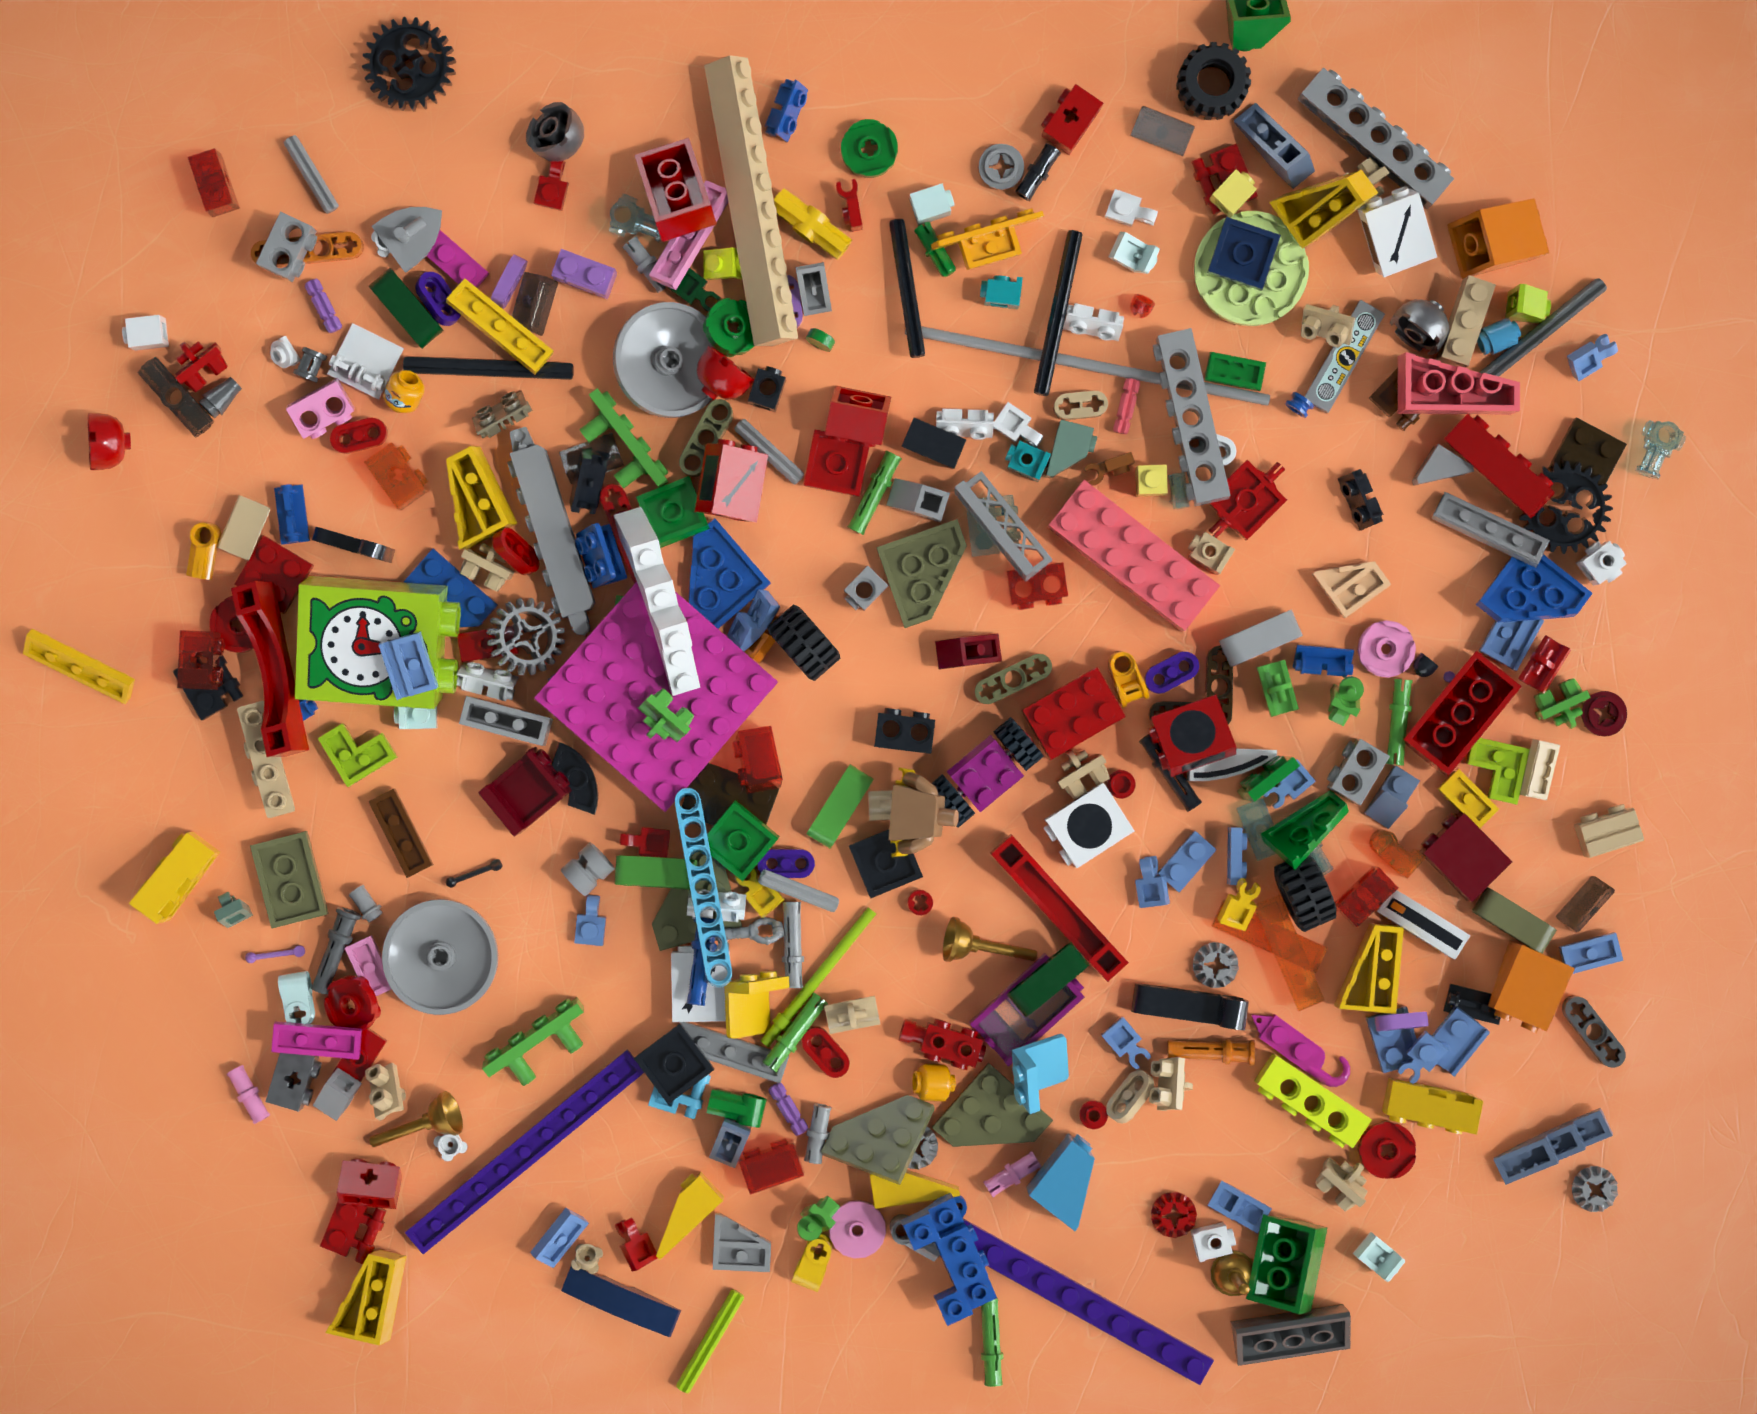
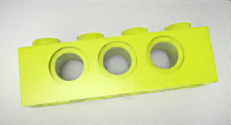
[1254,1053,1372,1148]

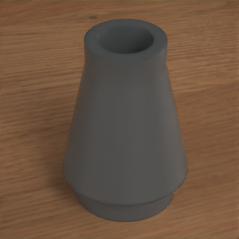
[199,377,242,419]

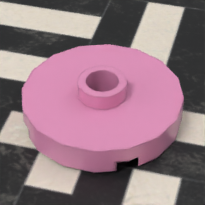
[1357,620,1416,678]
[829,1200,886,1258]

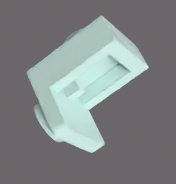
[1108,231,1160,274]
[1353,1232,1405,1282]

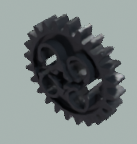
[362,17,456,112]
[1519,460,1613,554]

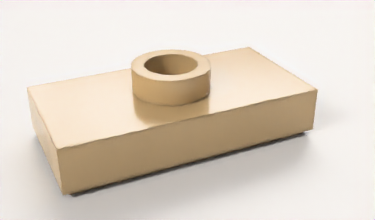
[1520,739,1560,800]

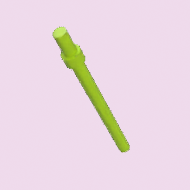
[760,907,876,1048]

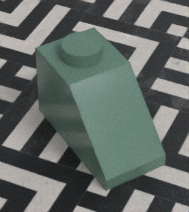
[1045,420,1097,479]

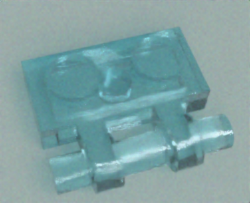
[966,495,1021,557]

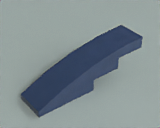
[561,1266,681,1337]

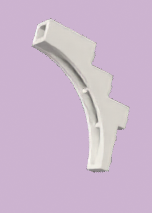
[614,507,700,696]

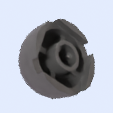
[526,102,584,161]
[1390,299,1450,355]

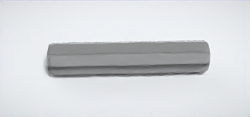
[284,135,339,214]
[734,419,804,485]
[758,869,839,912]

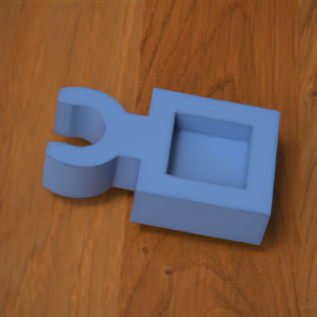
[1263,759,1316,809]
[1101,1016,1151,1069]
[1397,1030,1448,1084]

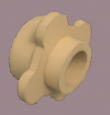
[571,1244,603,1274]

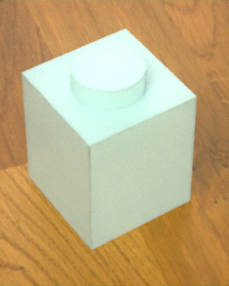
[909,183,955,226]

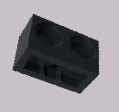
[874,708,935,754]

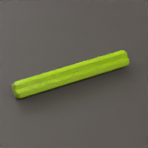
[676,1289,744,1394]

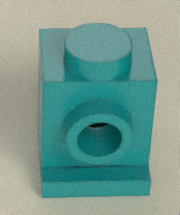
[980,275,1023,310]
[1005,440,1051,482]

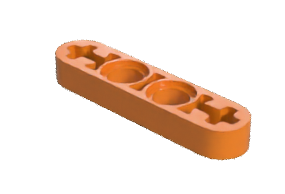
[250,232,364,267]

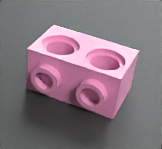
[286,378,355,439]

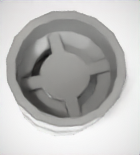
[560,842,615,896]

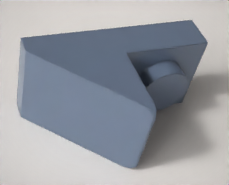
[1364,765,1420,829]

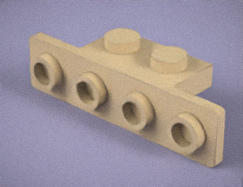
[237,701,295,818]

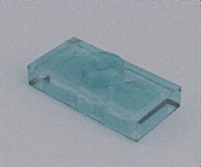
[1236,797,1276,861]

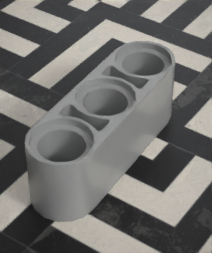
[1219,609,1303,667]

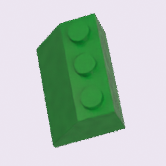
[1246,1214,1328,1314]

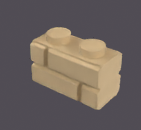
[1574,804,1644,858]

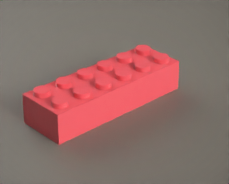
[1047,480,1220,632]

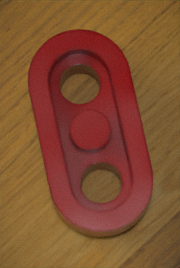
[330,417,388,454]
[493,527,540,576]
[802,1027,850,1078]

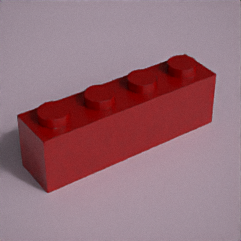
[1444,414,1555,519]

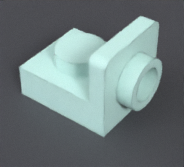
[394,706,438,729]

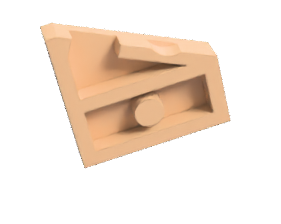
[1312,561,1392,618]

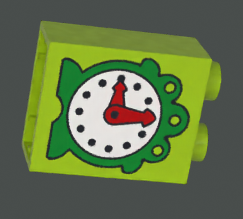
[295,576,461,709]

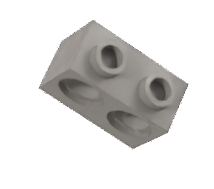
[256,211,317,283]
[1327,738,1390,806]

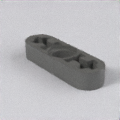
[1562,996,1626,1068]

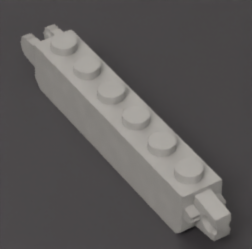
[507,427,596,636]

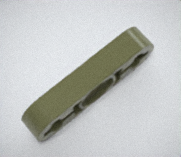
[974,654,1052,704]

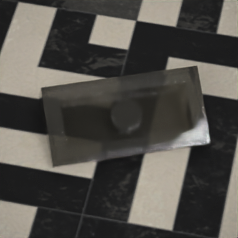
[1130,106,1195,157]
[512,272,558,336]
[559,433,624,484]
[1556,876,1615,933]

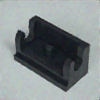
[901,418,966,469]
[569,448,610,515]

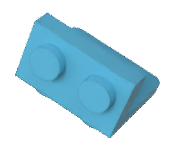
[1012,1034,1069,1114]

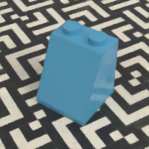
[1026,1133,1095,1231]

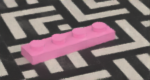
[649,180,728,290]

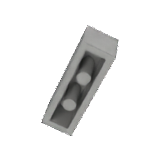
[459,696,553,746]

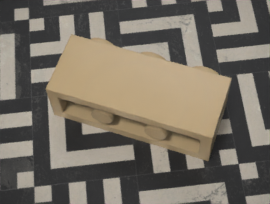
[1435,275,1496,368]

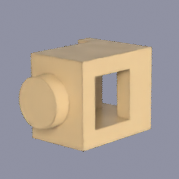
[1188,532,1235,575]

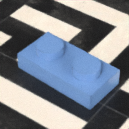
[1227,827,1247,885]
[1157,831,1217,893]
[1559,932,1624,974]
[530,1208,589,1268]

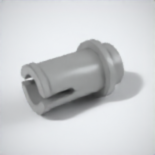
[349,884,383,923]

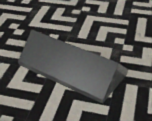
[1230,1304,1351,1366]

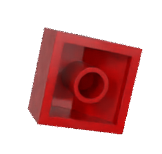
[825,386,892,447]

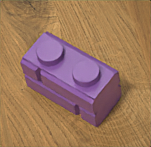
[551,249,617,300]

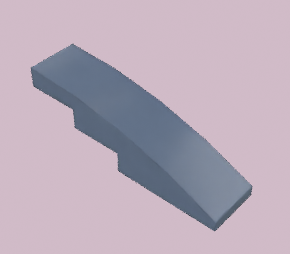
[1493,1107,1613,1185]

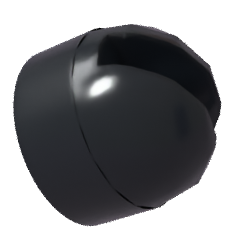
[1413,653,1439,677]

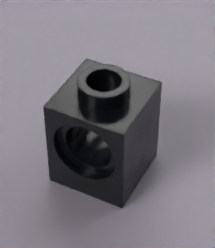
[748,366,786,413]

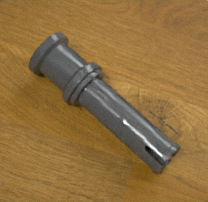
[311,906,361,995]

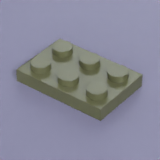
[250,831,329,929]

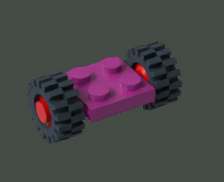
[931,717,1044,828]

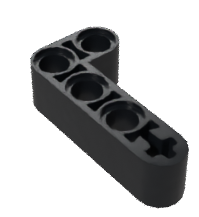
[1131,983,1249,1030]

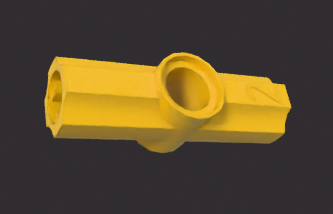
[774,188,852,260]

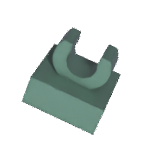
[214,892,253,928]

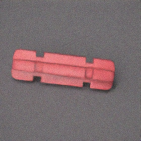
[1113,378,1140,435]

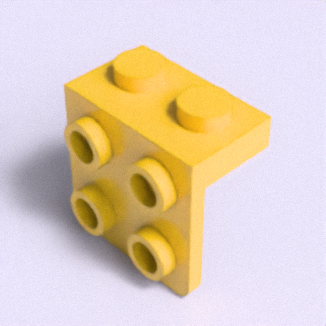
[724,971,789,1039]

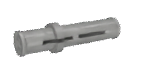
[782,902,804,988]

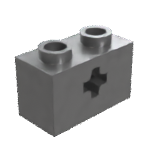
[265,1053,322,1112]

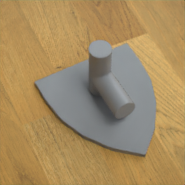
[371,207,442,273]

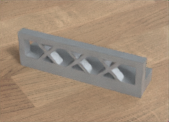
[954,471,1053,582]

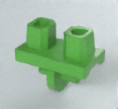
[1256,660,1299,717]
[1328,676,1364,726]
[1534,678,1591,729]
[638,689,694,742]
[797,1195,840,1241]

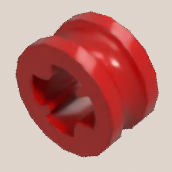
[908,890,933,916]

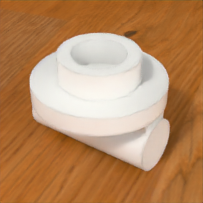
[270,336,301,368]

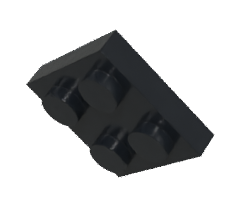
[849,829,923,899]
[634,1023,715,1104]

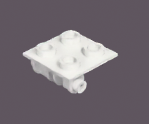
[327,323,404,400]

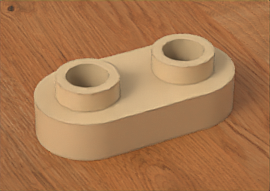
[1106,1070,1154,1124]

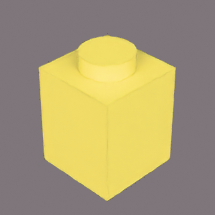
[1209,170,1257,218]
[1135,465,1168,497]

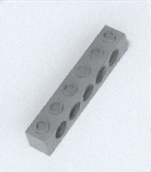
[1297,67,1455,209]
[1152,328,1231,506]

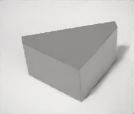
[795,262,832,316]
[1412,444,1474,486]

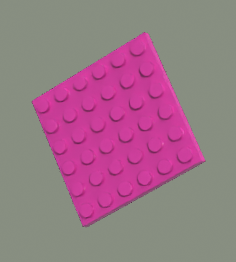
[534,582,778,812]

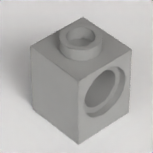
[844,566,888,611]
[313,1068,362,1121]

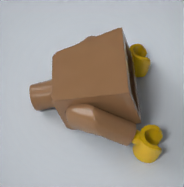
[888,767,959,857]

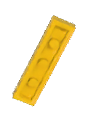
[446,278,554,375]
[23,629,135,705]

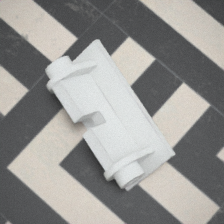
[1063,303,1124,341]
[936,408,994,440]
[457,662,519,702]
[687,889,746,922]

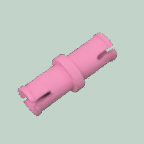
[227,1065,270,1124]
[983,1151,1041,1198]

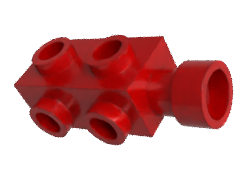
[899,1019,986,1070]

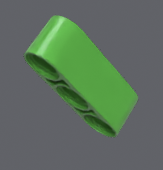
[806,764,874,849]
[614,855,697,889]

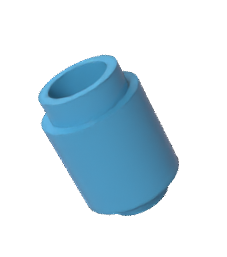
[1477,318,1521,355]

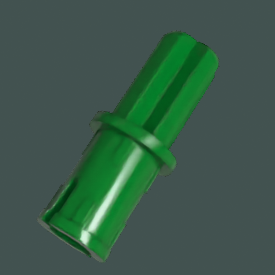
[914,221,956,277]

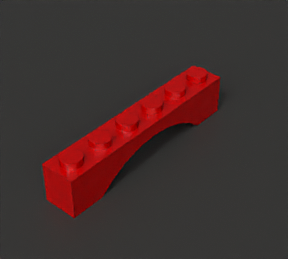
[231,581,309,757]
[990,834,1129,982]

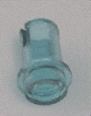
[1168,473,1192,510]
[1309,842,1334,876]

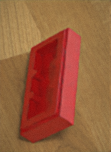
[458,626,519,662]
[332,1028,388,1082]

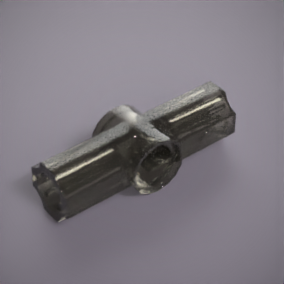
[137,356,215,438]

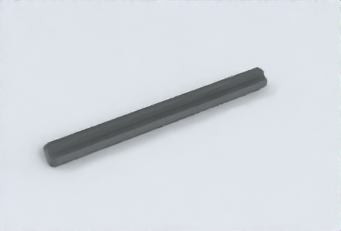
[1479,278,1607,377]

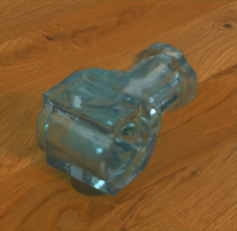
[608,193,661,243]
[1635,420,1686,480]

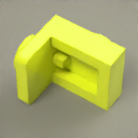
[703,247,742,280]

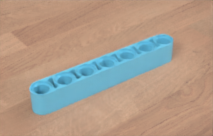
[675,788,732,987]

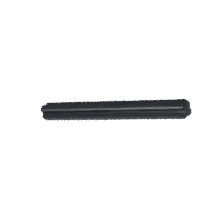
[1034,230,1083,396]
[403,357,574,380]

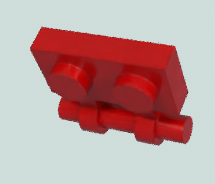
[1191,143,1258,215]
[320,1201,387,1264]

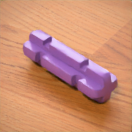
[304,278,342,333]
[769,1083,808,1136]

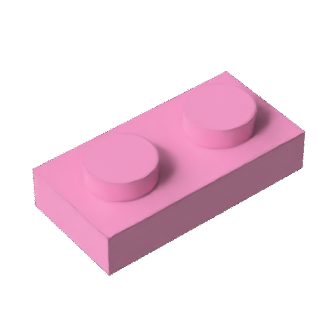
[345,935,391,996]

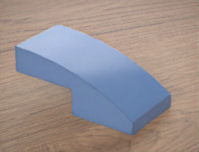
[727,589,780,651]
[1208,1180,1272,1234]

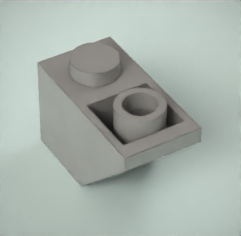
[886,478,950,523]

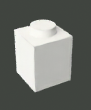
[122,315,169,351]

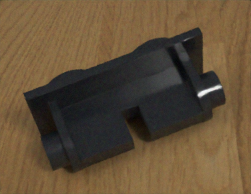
[1338,469,1384,531]
[1443,984,1501,1025]

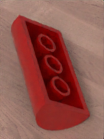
[1403,651,1522,776]

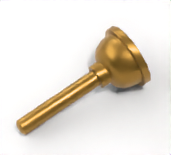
[943,916,1038,962]
[369,1091,463,1147]
[1210,1250,1253,1296]

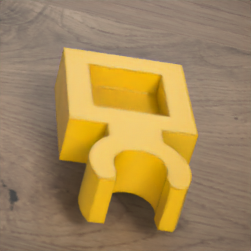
[735,868,785,918]
[1217,878,1261,931]

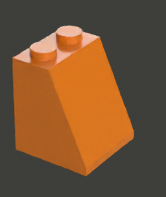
[1447,198,1549,279]
[1488,941,1575,1033]

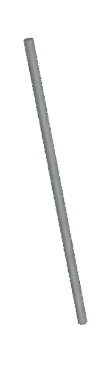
[905,326,1270,406]

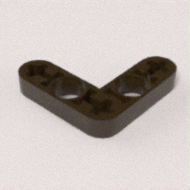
[1148,645,1233,725]

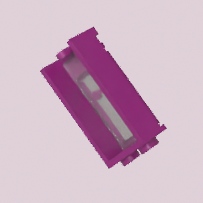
[969,953,1085,1067]

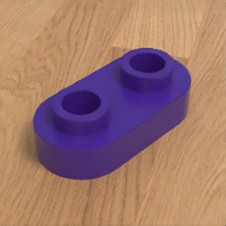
[415,272,461,326]
[1144,651,1199,694]
[757,849,815,878]

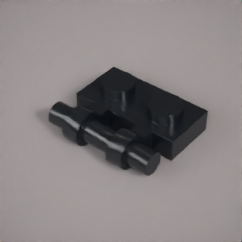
[173,647,244,721]

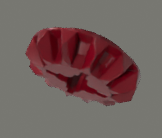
[1581,691,1627,737]

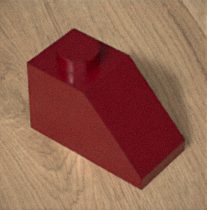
[935,633,1002,670]

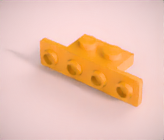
[931,208,1044,271]

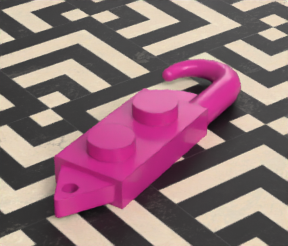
[1251,1014,1350,1087]

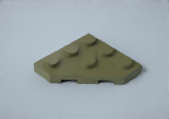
[876,519,967,629]
[652,852,742,951]
[932,1062,1053,1147]
[821,1095,935,1185]

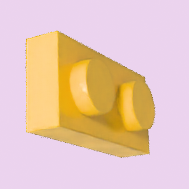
[1437,769,1499,828]

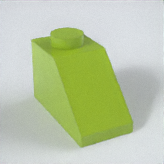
[1505,284,1551,324]

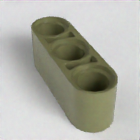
[679,399,734,477]
[1472,887,1557,954]

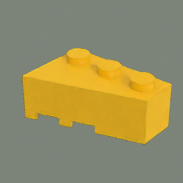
[1269,170,1378,249]
[446,446,518,549]
[129,832,221,924]
[1334,923,1404,1014]
[1382,1078,1484,1135]
[325,1249,407,1346]

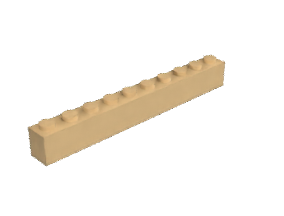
[704,55,798,346]

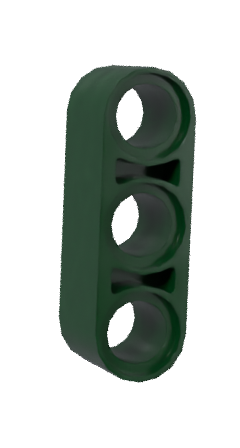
[369,268,444,349]
[1007,942,1089,1017]

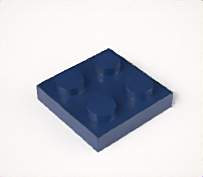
[1207,217,1281,291]

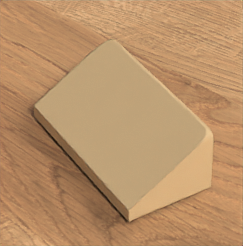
[217,495,270,560]

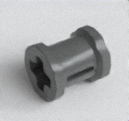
[293,347,327,383]

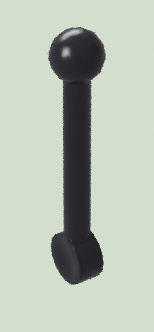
[445,859,503,888]

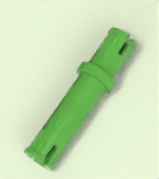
[847,450,902,535]
[1386,679,1413,766]
[762,993,828,1073]
[981,1298,1004,1387]

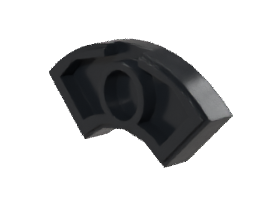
[552,742,599,815]

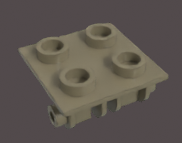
[472,390,533,438]

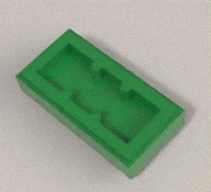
[1204,352,1266,391]

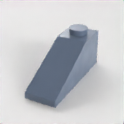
[1234,103,1315,189]

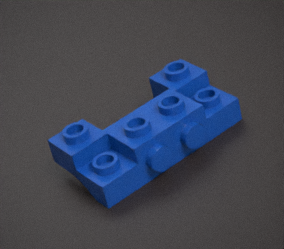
[900,1193,997,1326]

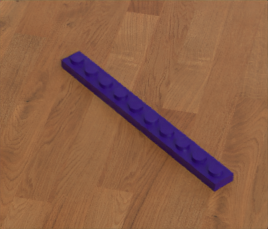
[405,1049,644,1254]
[964,1219,1214,1385]

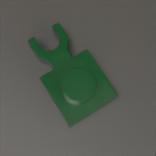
[668,268,721,312]

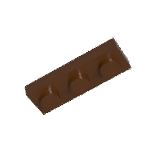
[368,788,434,878]

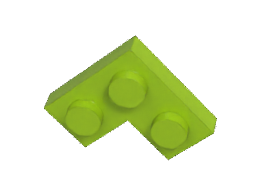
[318,723,398,787]
[1466,738,1530,805]

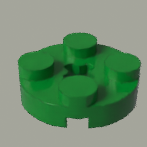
[841,119,898,178]
[703,298,754,357]

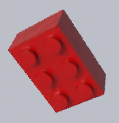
[634,138,717,242]
[1021,667,1126,760]

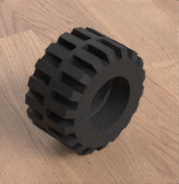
[1176,42,1251,120]
[768,604,841,681]
[1274,855,1337,932]

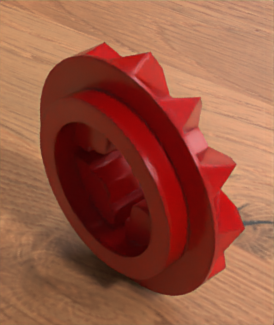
[1151,1192,1197,1239]

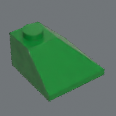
[1226,0,1291,52]

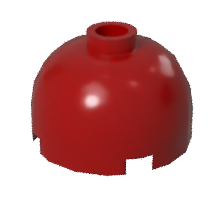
[696,346,755,400]
[87,413,131,470]

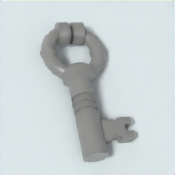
[715,917,784,951]

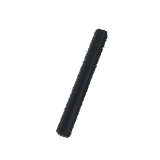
[889,219,925,358]

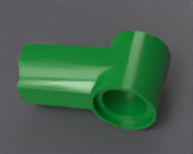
[706,1088,767,1128]

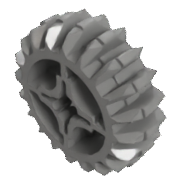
[487,598,565,675]

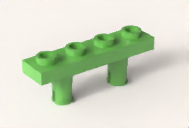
[579,388,669,488]
[482,997,584,1086]

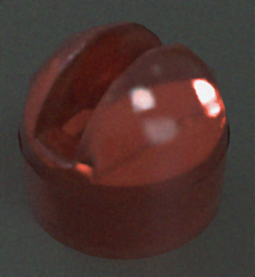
[1130,294,1155,319]

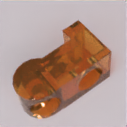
[1369,830,1426,879]

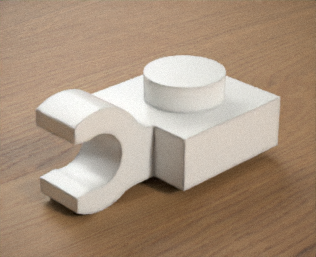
[1105,189,1158,227]
[994,402,1043,448]

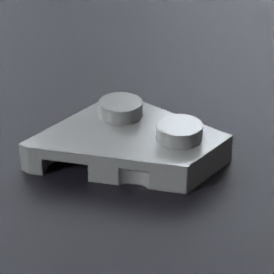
[712,1213,771,1272]

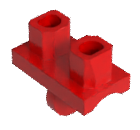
[175,341,228,392]
[1518,635,1571,694]

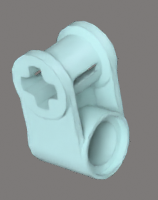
[278,971,315,1024]

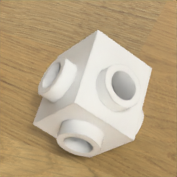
[1576,541,1627,586]

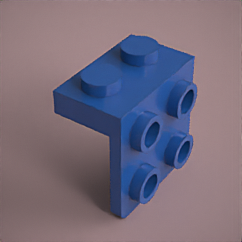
[575,523,627,589]

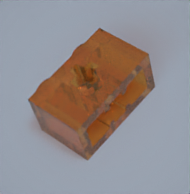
[364,442,429,511]

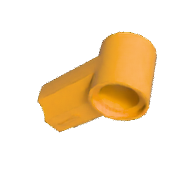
[186,523,222,580]

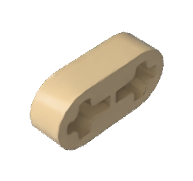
[1053,391,1108,420]

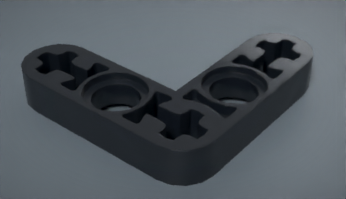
[312,526,395,563]

